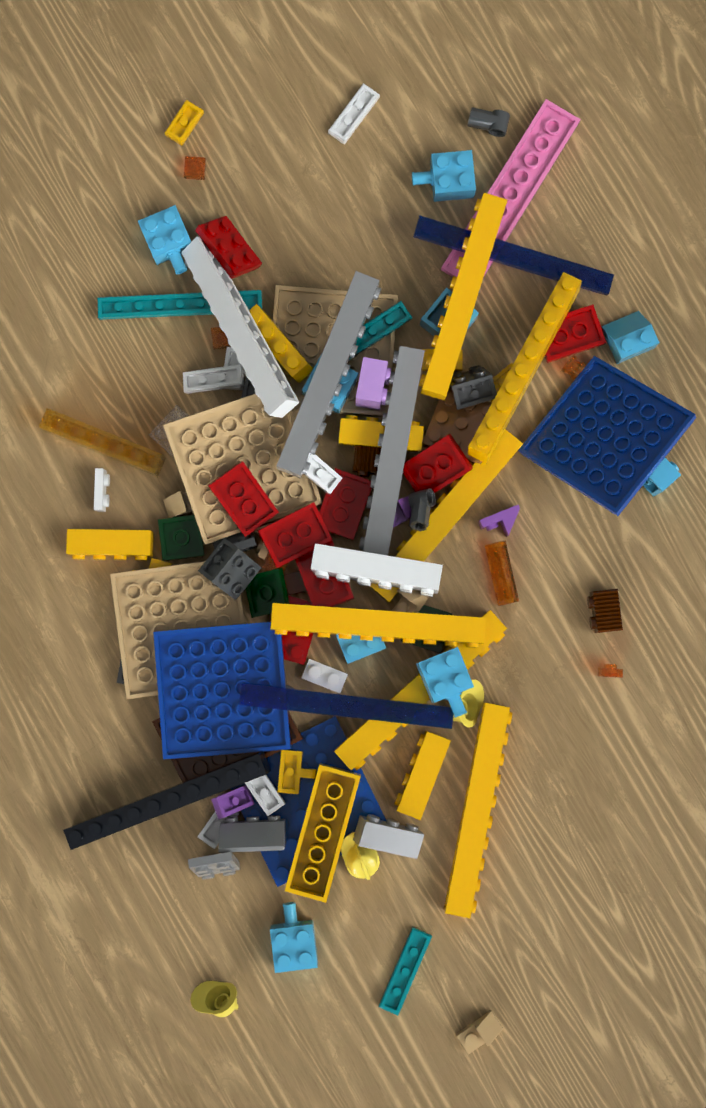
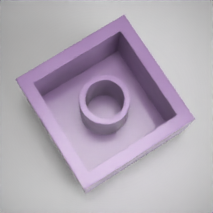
[356,357,391,410]

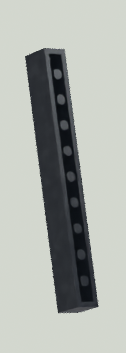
[63,751,271,850]

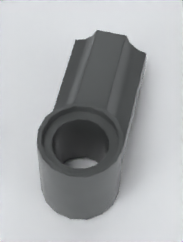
[467,107,510,137]
[408,488,436,531]

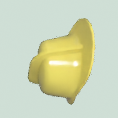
[449,679,484,727]
[341,832,380,880]
[190,981,239,1017]

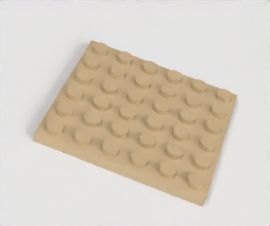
[273,285,398,417]
[163,394,322,545]
[110,561,245,699]

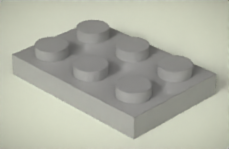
[188,852,240,880]

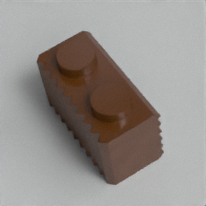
[353,445,381,477]
[587,589,623,633]

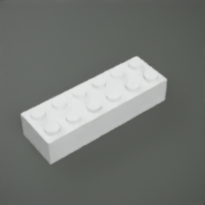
[311,543,443,597]

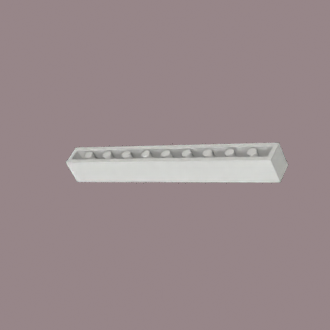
[181,236,299,418]

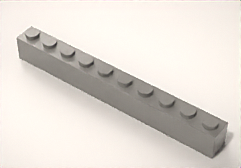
[276,271,382,478]
[359,346,425,556]

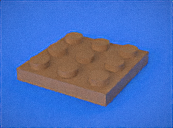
[422,390,492,464]

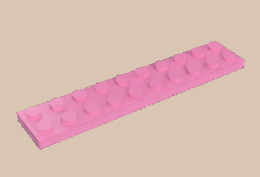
[441,99,581,278]

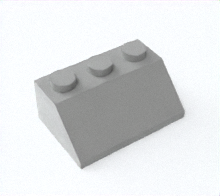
[219,815,286,853]

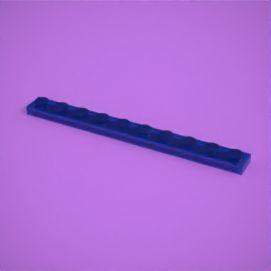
[413,215,614,296]
[239,683,454,729]

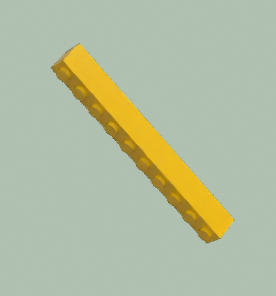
[419,193,508,401]
[468,272,582,464]
[370,429,523,603]
[270,603,486,648]
[334,610,507,771]
[444,702,512,918]

